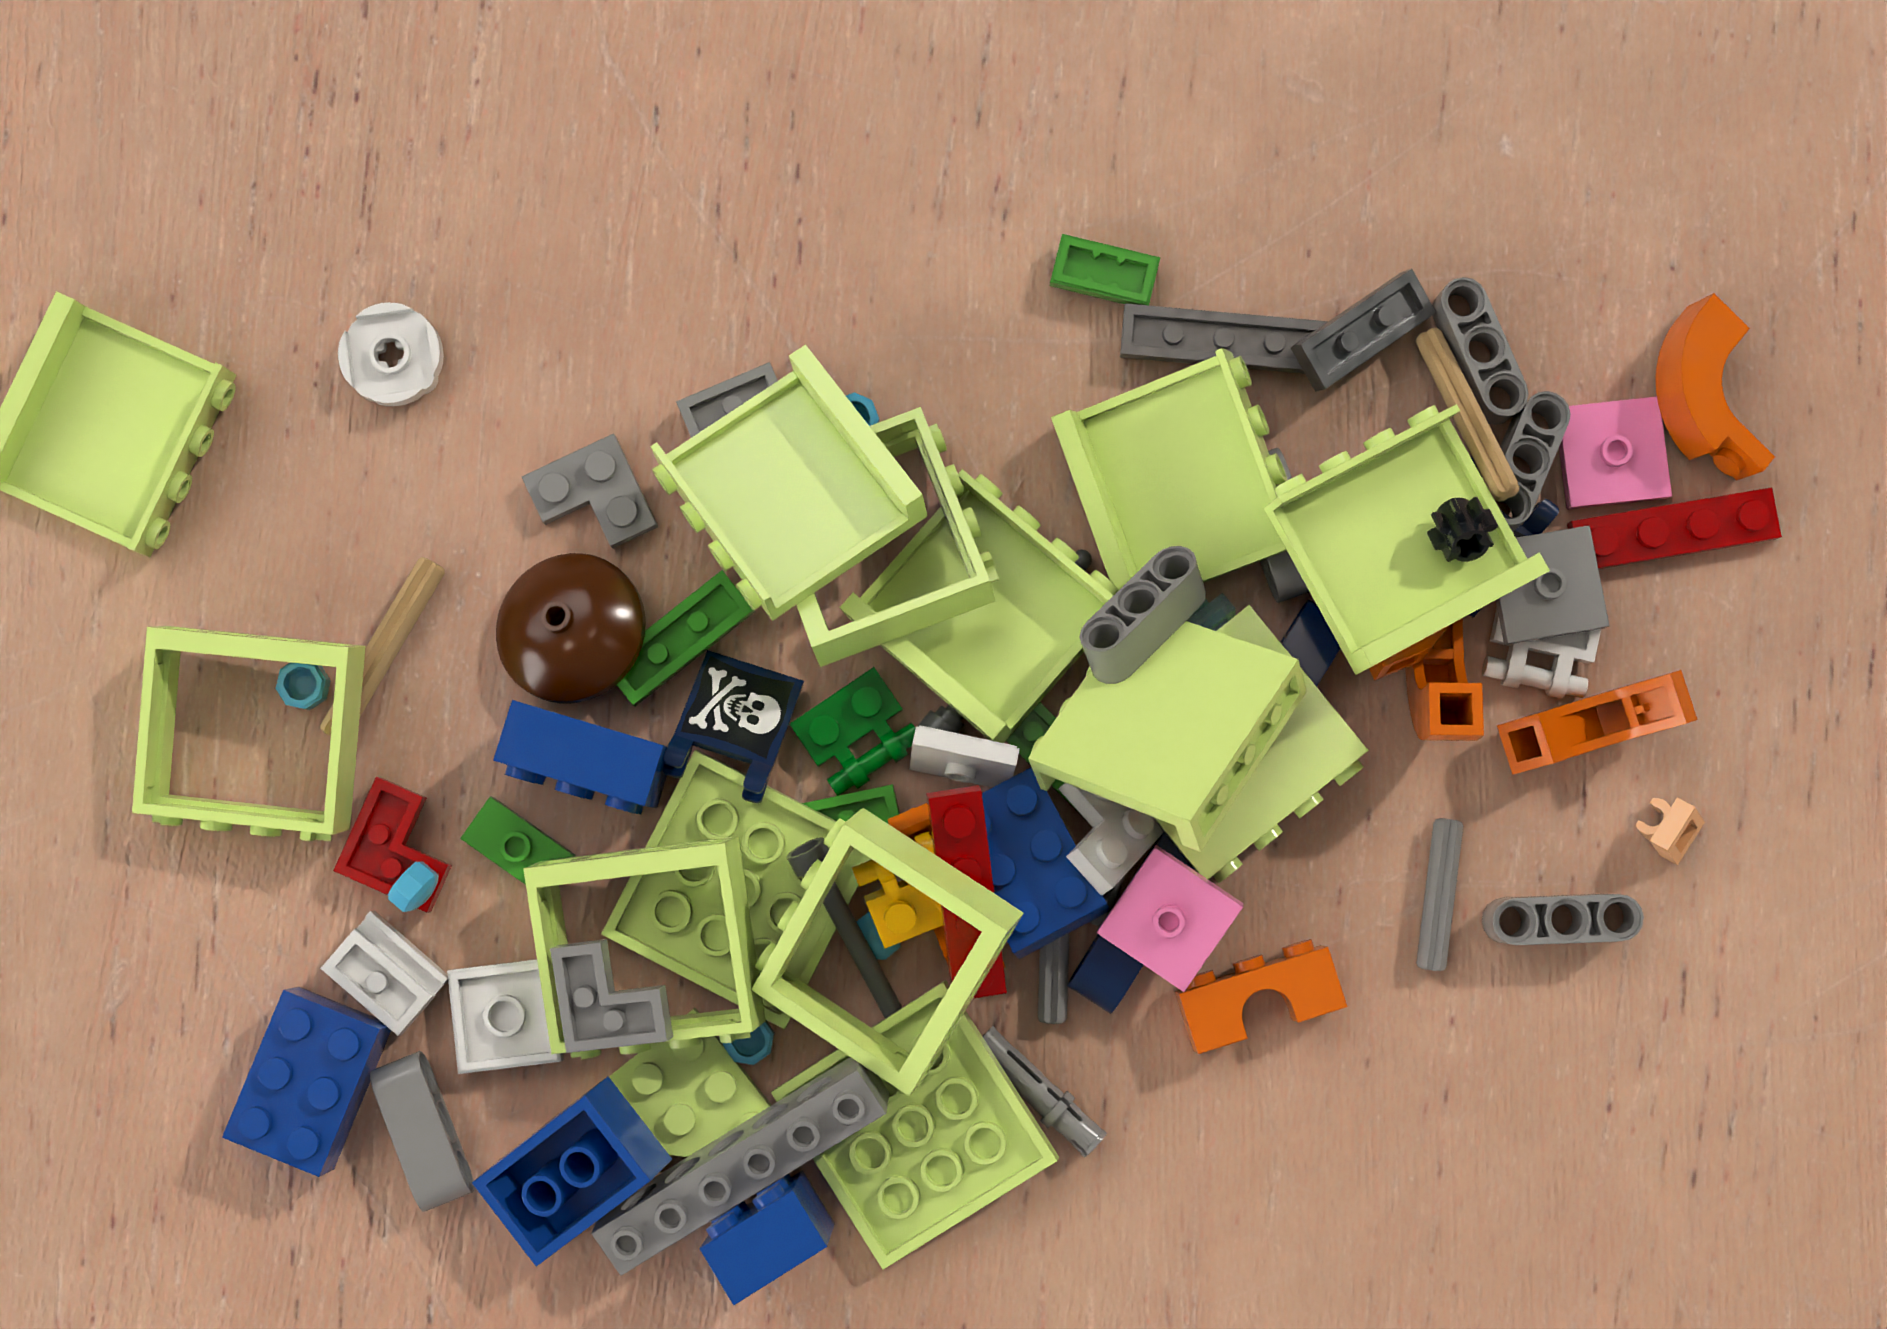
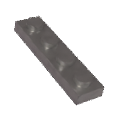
[1120,304,1328,374]

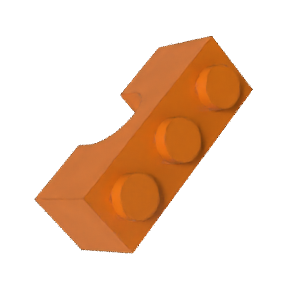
[1174,939,1348,1054]

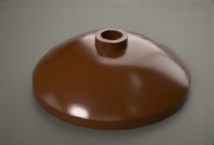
[496,553,646,704]

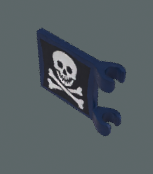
[663,650,804,804]

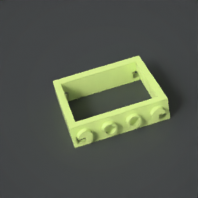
[796,407,999,667]
[132,626,366,841]
[751,808,1024,1096]
[523,836,766,1060]

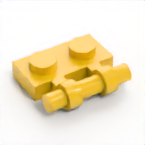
[852,831,943,949]

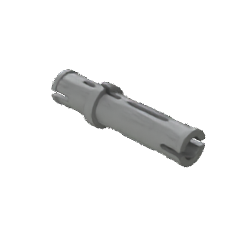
[983,1026,1107,1158]

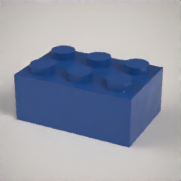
[493,700,667,815]
[982,767,1110,959]
[222,987,391,1177]
[472,1076,672,1267]
[699,1170,835,1305]

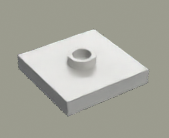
[909,725,1020,788]
[447,959,564,1074]

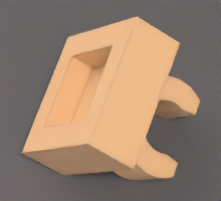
[1636,797,1705,865]

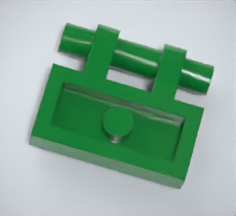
[789,667,916,796]

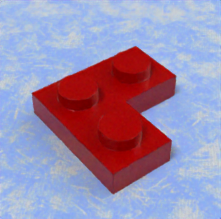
[333,776,452,913]

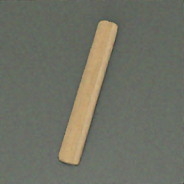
[1416,328,1519,502]
[320,557,445,737]

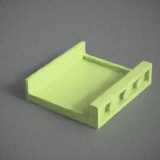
[0,291,236,557]
[650,344,928,621]
[1051,348,1287,594]
[1264,404,1550,675]
[839,469,1118,743]
[1153,605,1369,883]
[1028,621,1307,852]

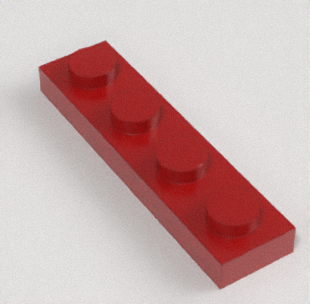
[1567,487,1782,569]
[926,785,1007,999]

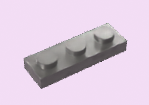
[1290,269,1436,392]

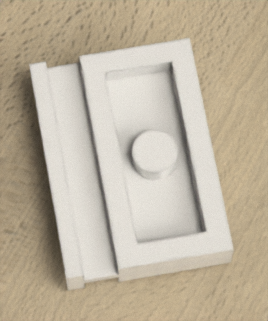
[320,911,448,1036]

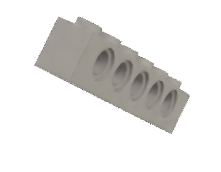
[591,1057,890,1276]

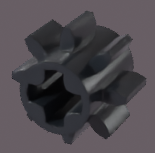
[1427,497,1498,562]

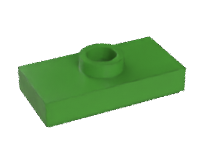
[1049,234,1161,306]
[460,796,576,885]

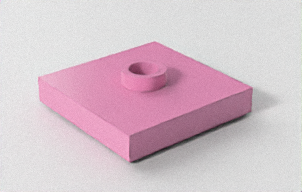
[1559,396,1672,510]
[1096,845,1243,992]

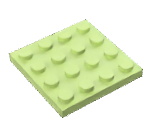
[601,750,871,1029]
[771,980,1059,1270]

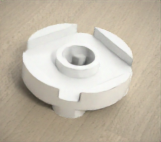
[338,302,444,406]

